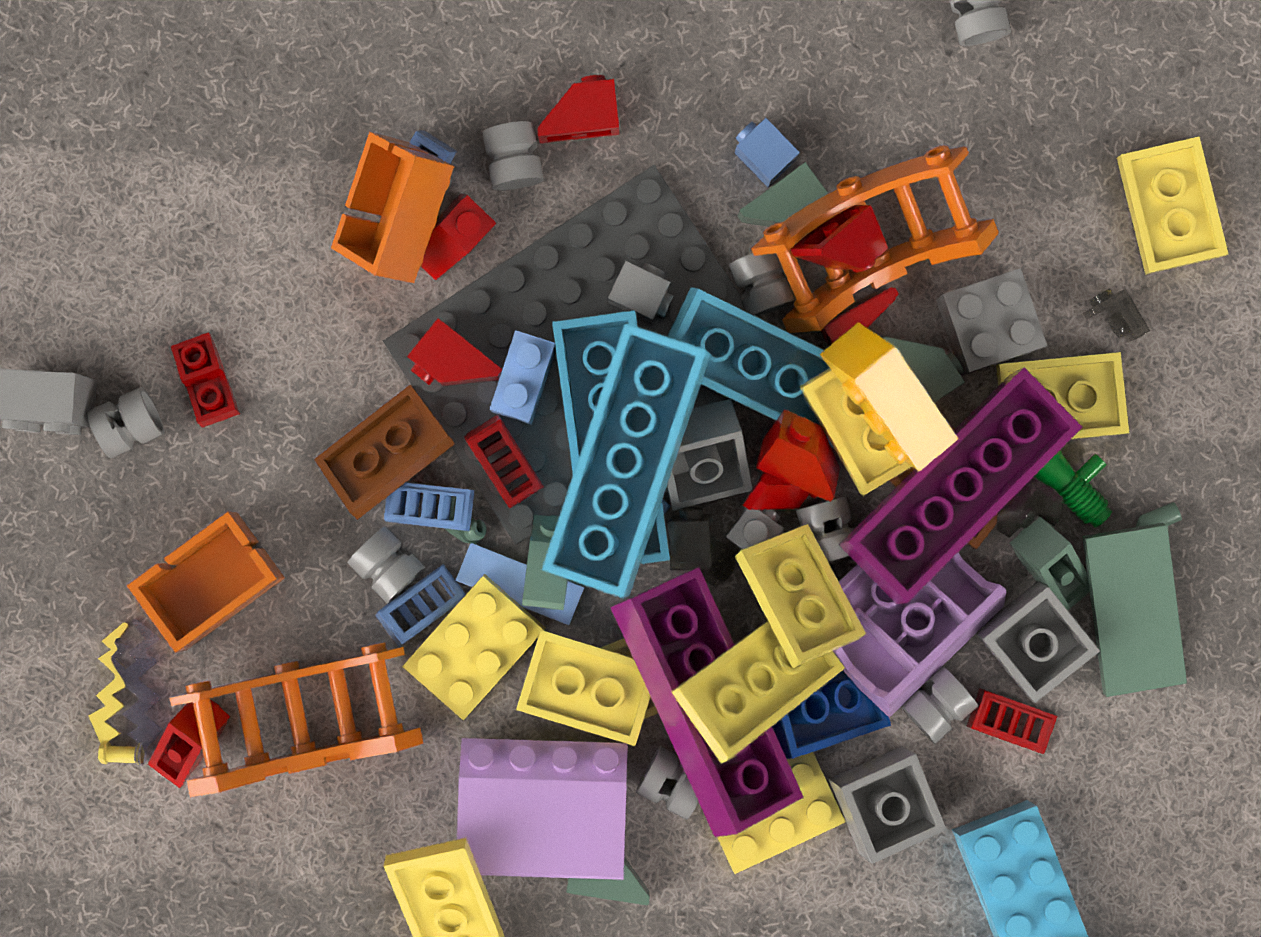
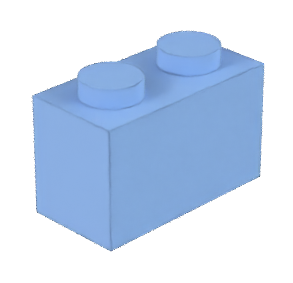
[490,330,556,425]

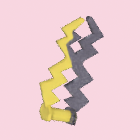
[88,618,163,766]

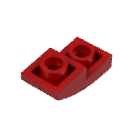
[171,332,240,428]

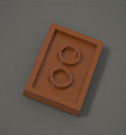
[314,385,455,520]

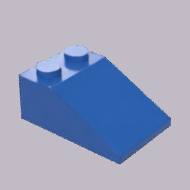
[772,670,891,759]

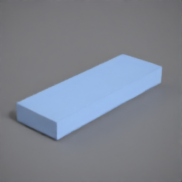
[455,543,584,625]

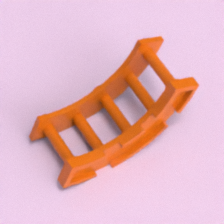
[751,145,999,333]
[170,642,424,797]

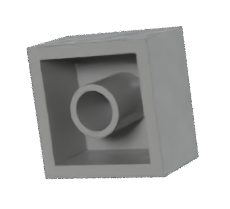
[936,268,1047,376]
[0,369,97,435]
[666,399,752,511]
[976,581,1100,703]
[829,746,947,864]

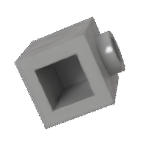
[608,261,674,324]
[724,508,784,550]

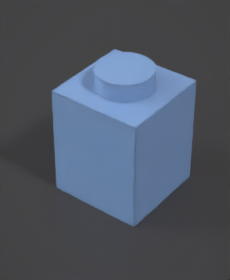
[735,118,800,187]

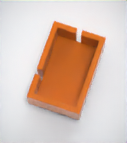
[331,132,454,283]
[127,512,285,653]

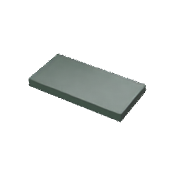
[1082,523,1187,697]

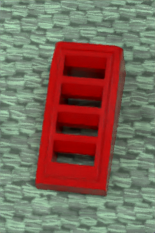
[820,287,899,346]
[464,415,544,509]
[966,688,1058,754]

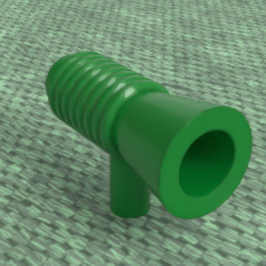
[1034,451,1112,528]

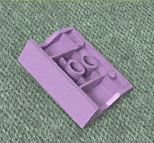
[833,552,1007,718]
[457,738,628,880]

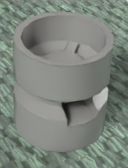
[950,0,1011,47]
[482,121,544,191]
[729,253,796,317]
[87,387,165,458]
[796,496,854,562]
[347,526,426,604]
[901,666,978,744]
[636,745,698,820]

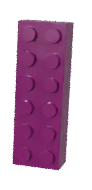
[839,367,1082,604]
[610,567,804,837]

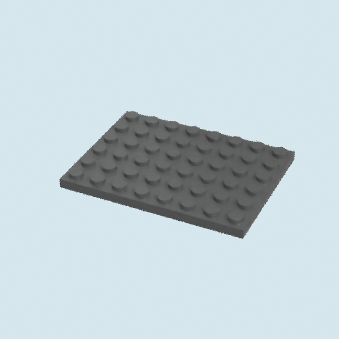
[383,165,746,545]

